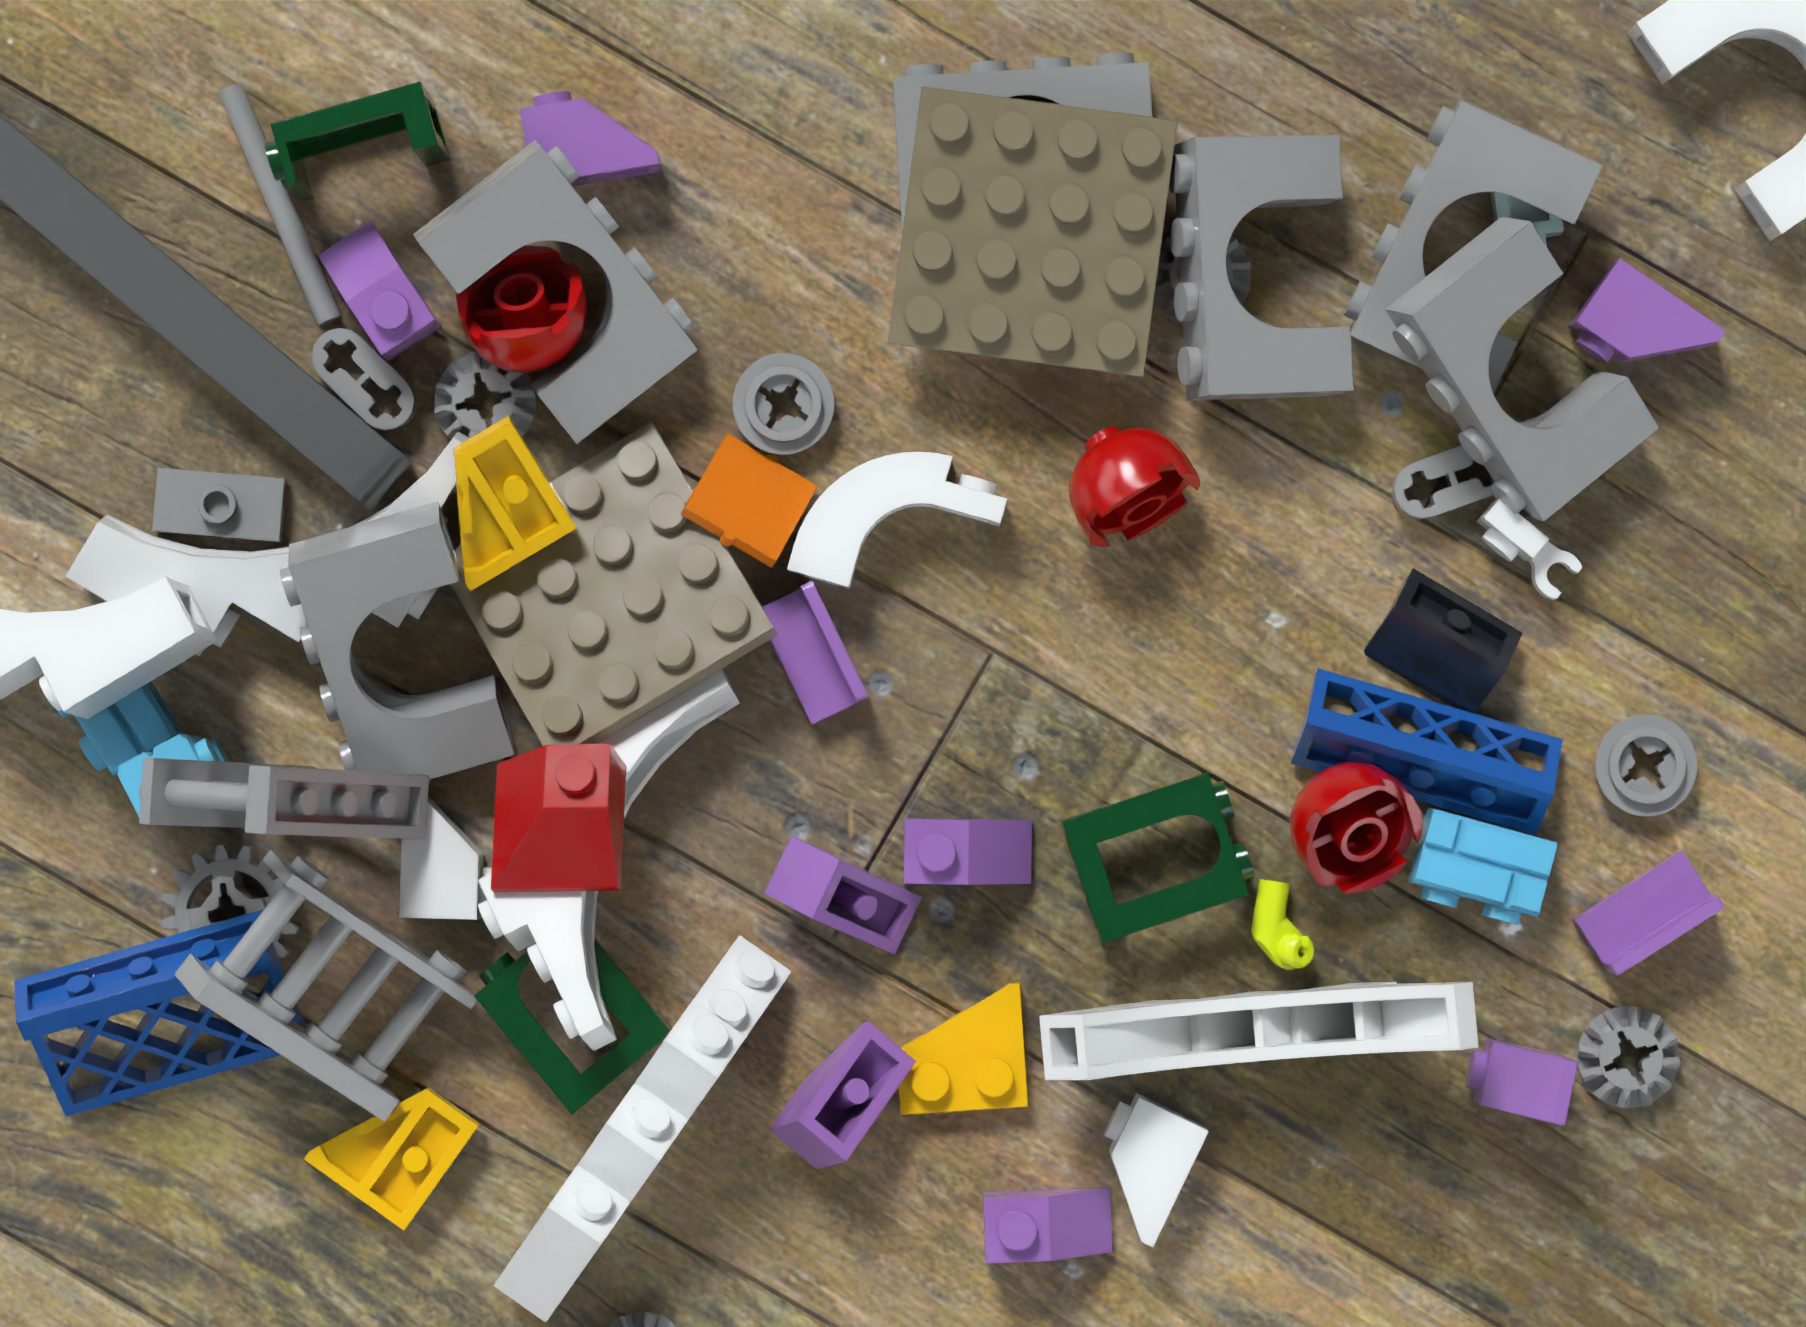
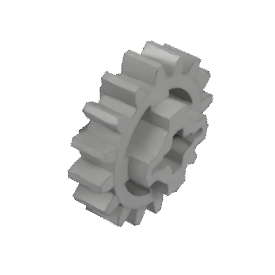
[161,844,303,980]

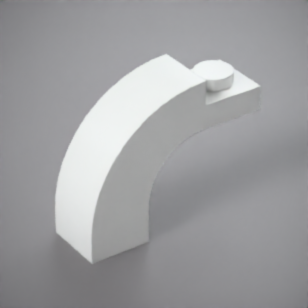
[787,452,1007,589]

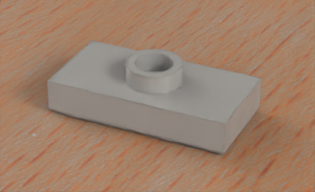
[152,468,287,543]

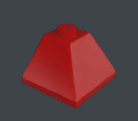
[491,744,626,892]

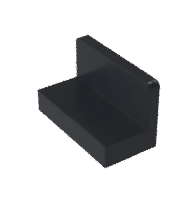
[1364,568,1522,714]

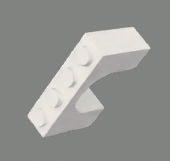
[1627,0,1806,241]

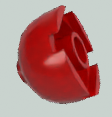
[456,245,588,373]
[1069,426,1201,547]
[1290,762,1422,894]

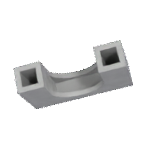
[893,53,1152,231]
[1344,98,1602,393]
[1169,135,1354,401]
[413,140,698,444]
[1385,217,1659,521]
[280,501,515,780]

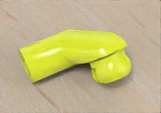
[1251,879,1314,970]

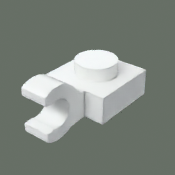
[1476,498,1582,600]

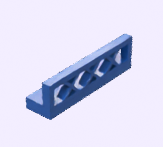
[1291,668,1563,835]

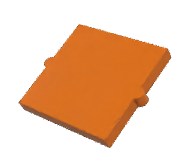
[680,433,818,568]

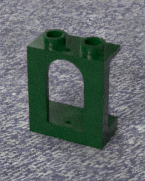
[265,81,450,201]
[1060,772,1255,944]
[474,938,673,1114]

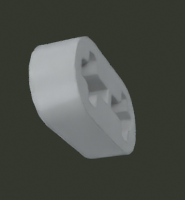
[311,328,417,432]
[1391,445,1495,520]

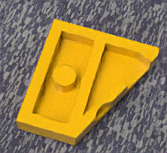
[453,415,577,591]
[899,982,1028,1115]
[304,1087,480,1230]

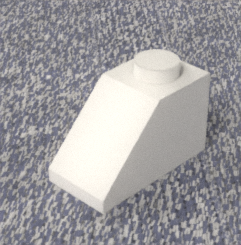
[399,795,492,920]
[1104,1093,1209,1247]

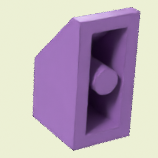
[520,91,662,186]
[318,220,443,361]
[1568,258,1726,364]
[904,818,1032,885]
[764,836,922,954]
[769,1021,916,1169]
[1466,1038,1578,1126]
[982,1187,1112,1264]

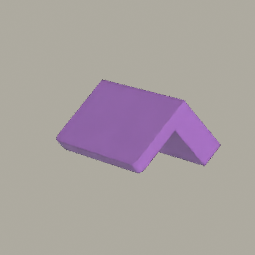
[762,581,869,725]
[1572,851,1725,976]

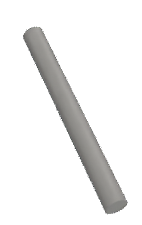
[219,83,342,326]

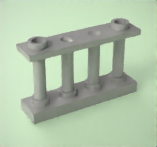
[139,757,429,839]
[174,850,478,1121]

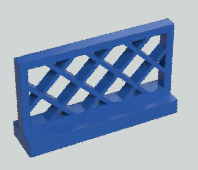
[14,910,307,1116]

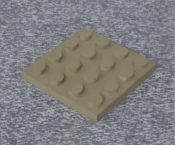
[888,86,1178,377]
[451,422,778,746]

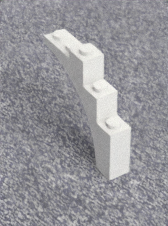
[65,432,470,656]
[0,577,217,719]
[478,668,740,1051]
[493,935,792,1323]
[1039,982,1478,1080]

